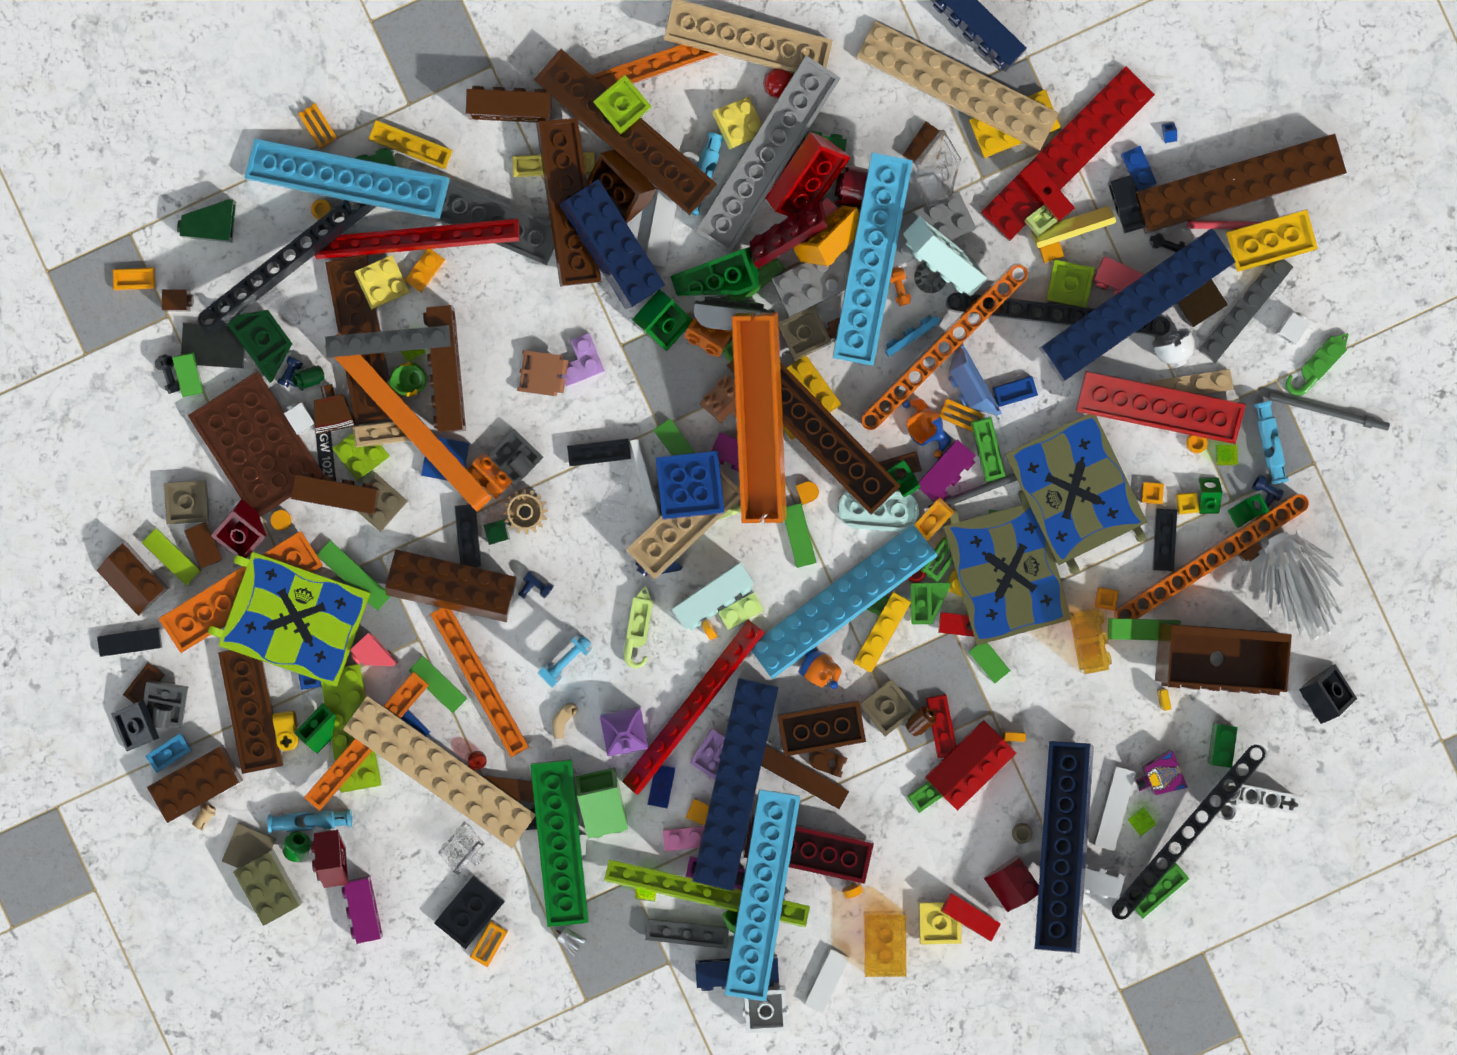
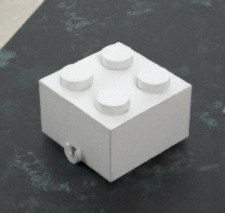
[743,986,789,1033]

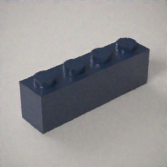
[695,955,779,991]

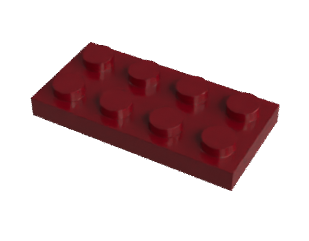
[749,199,828,269]

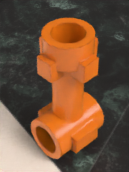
[890,267,911,307]

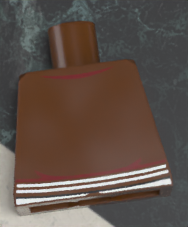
[314,384,357,434]

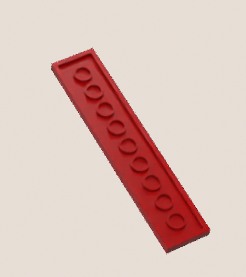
[980,66,1155,241]

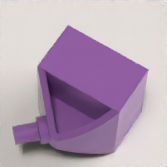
[600,706,649,757]

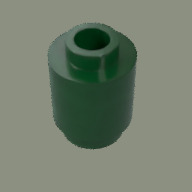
[292,365,324,390]

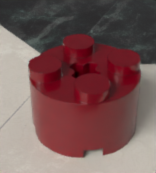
[834,164,868,209]

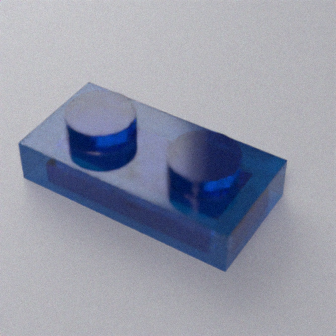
[647,765,676,809]

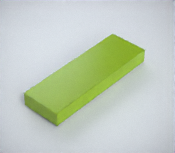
[142,528,201,586]

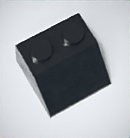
[1299,664,1357,724]

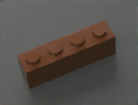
[291,472,379,514]

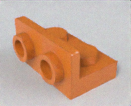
[684,317,733,358]
[467,453,513,499]

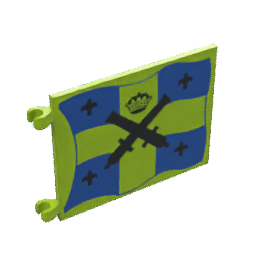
[208,552,370,687]

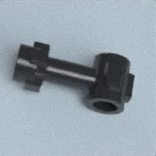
[1149,233,1186,253]
[155,354,180,394]

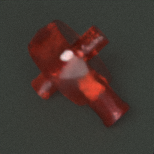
[467,751,487,769]

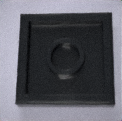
[111,700,159,751]

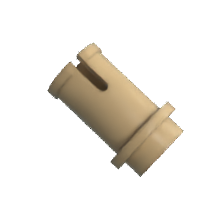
[192,803,216,831]

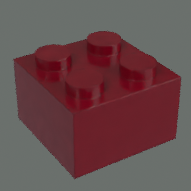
[311,830,348,888]

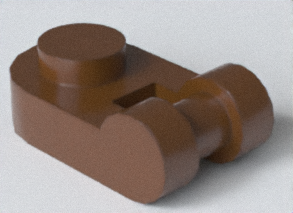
[809,750,848,778]

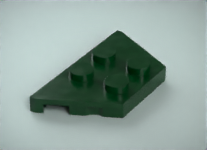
[227,310,293,383]

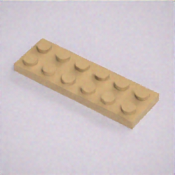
[626,470,740,580]

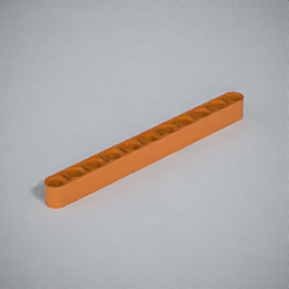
[861,263,1028,430]
[324,332,492,512]
[1114,494,1309,619]

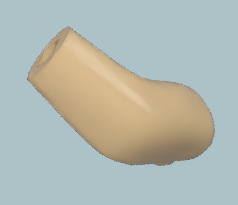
[552,702,578,739]

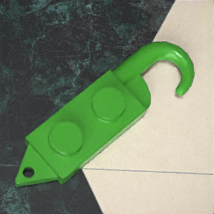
[1286,333,1349,396]

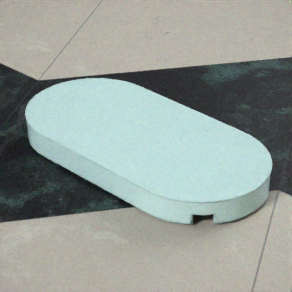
[837,490,920,532]

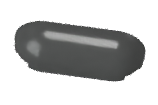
[694,297,775,331]

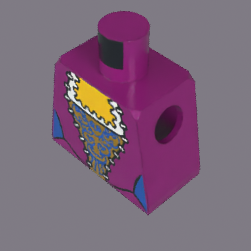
[1135,750,1188,795]

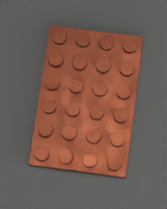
[188,371,325,517]

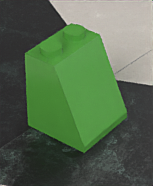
[575,767,628,839]

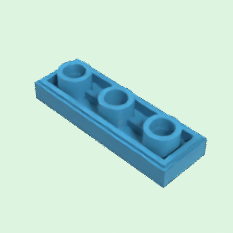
[885,315,941,358]

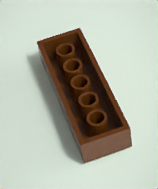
[423,305,466,433]
[385,549,517,623]

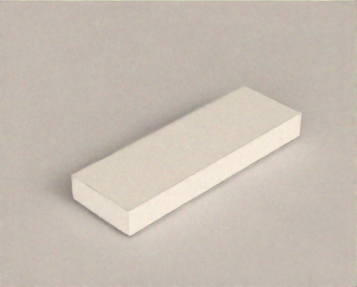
[804,948,849,1014]

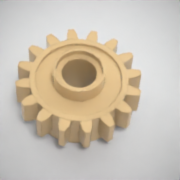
[503,489,548,534]

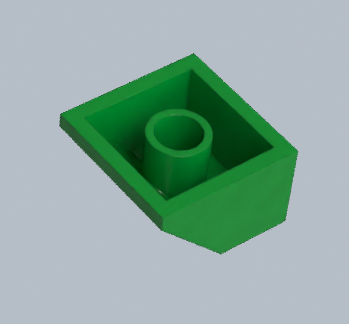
[632,289,693,351]

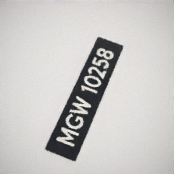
[314,419,336,482]

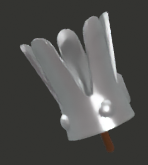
[556,928,587,957]

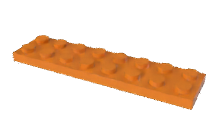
[158,530,323,653]

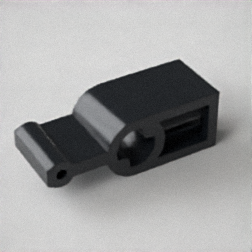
[1108,175,1144,234]

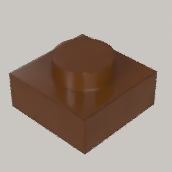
[1238,542,1262,562]

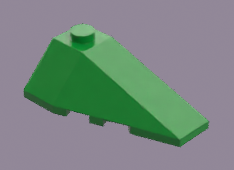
[670,247,759,296]

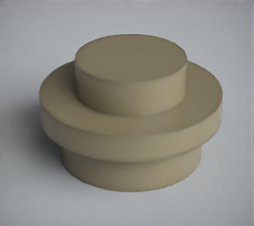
[1012,823,1033,844]

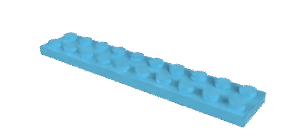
[244,138,450,219]
[832,153,913,366]
[751,524,938,679]
[724,789,801,1001]

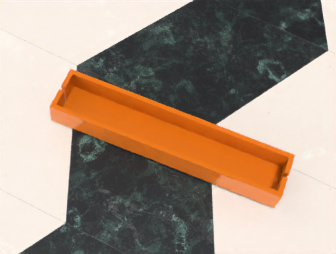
[732,312,787,523]

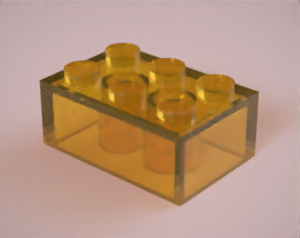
[1069,607,1112,674]
[863,911,906,977]

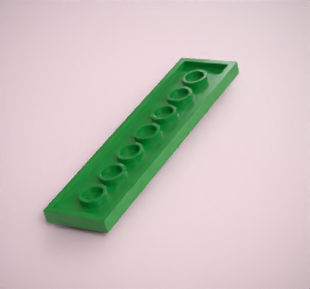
[530,759,589,927]

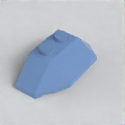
[948,343,1002,416]

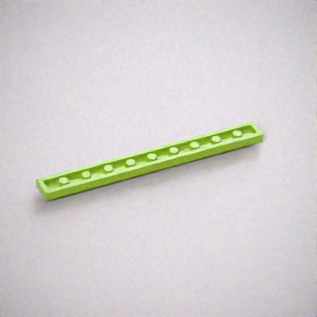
[604,859,810,928]

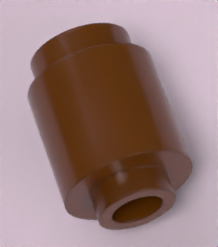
[906,707,936,737]

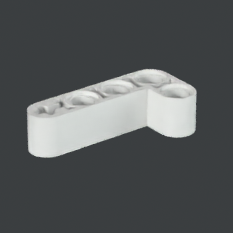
[1215,780,1301,821]

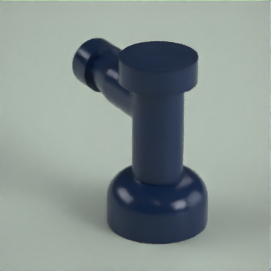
[277,356,304,391]
[1252,475,1284,509]
[518,570,554,599]

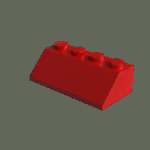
[765,132,851,216]
[925,720,1017,811]

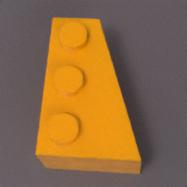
[793,206,860,266]

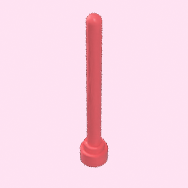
[1186,220,1259,229]

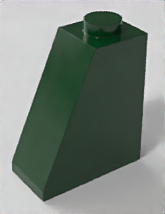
[177,199,236,243]

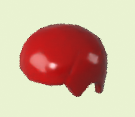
[763,69,793,99]

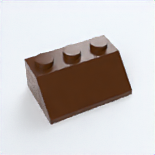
[587,150,657,223]
[97,543,169,616]

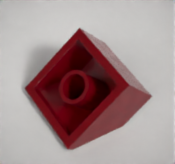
[211,499,267,558]
[984,855,1039,912]

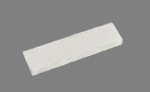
[646,189,677,268]
[630,439,661,520]
[1094,766,1136,851]

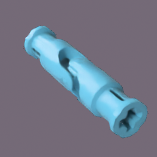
[682,132,725,216]
[1254,400,1289,485]
[267,809,352,833]

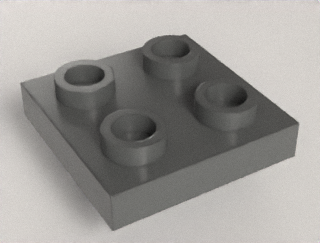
[487,429,544,487]
[143,679,189,728]

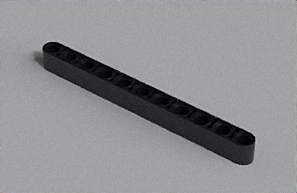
[198,200,377,334]
[946,292,1171,336]
[1112,744,1267,920]

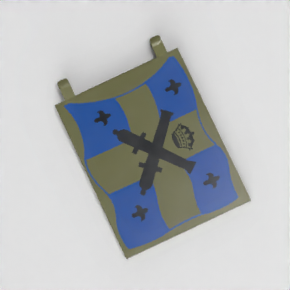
[1005,414,1148,574]
[943,490,1072,646]

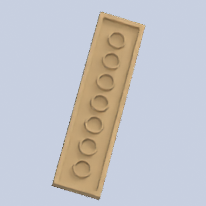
[663,0,833,74]

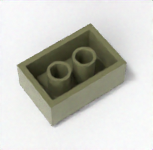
[233,849,303,926]

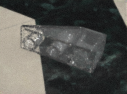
[253,272,301,325]

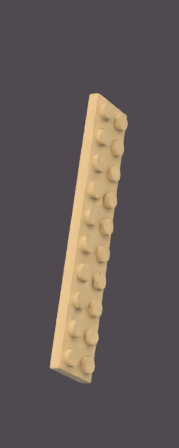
[856,21,1059,151]
[343,695,536,848]

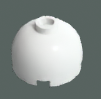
[1152,328,1195,366]

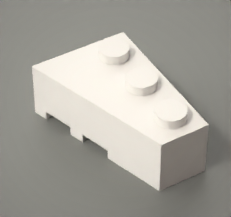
[1084,862,1125,900]

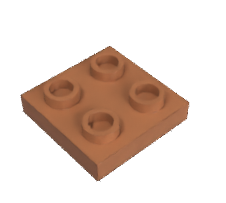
[699,374,737,423]

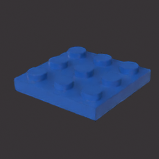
[655,451,725,520]

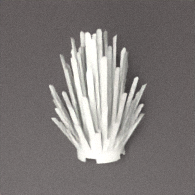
[1258,530,1344,641]

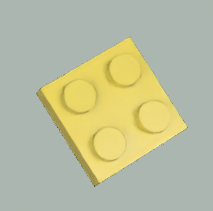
[712,97,762,150]
[354,255,410,310]
[919,902,962,945]

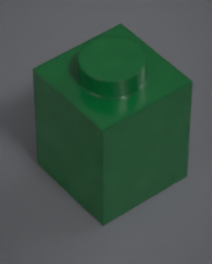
[483,519,510,545]

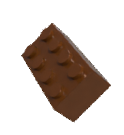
[466,86,552,123]
[777,700,866,757]
[147,745,243,823]

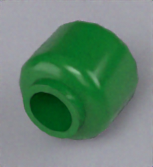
[282,831,311,862]

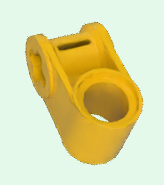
[273,710,299,751]

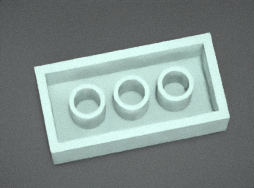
[903,216,988,296]
[672,562,754,631]

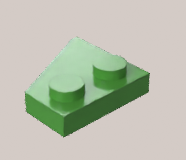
[911,582,951,625]

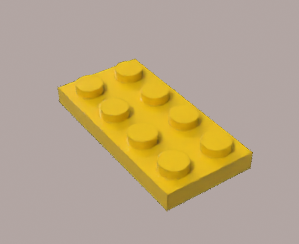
[969,89,1061,159]
[1226,209,1318,272]

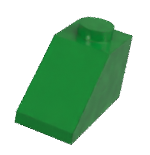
[294,703,336,754]

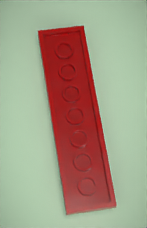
[1075,370,1246,444]

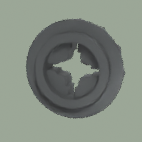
[914,261,946,293]

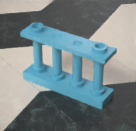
[537,634,592,688]

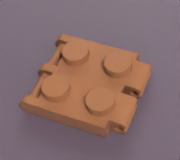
[517,350,568,397]

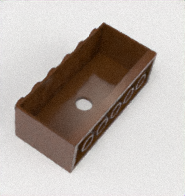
[1155,623,1292,696]

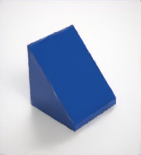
[1161,122,1177,143]

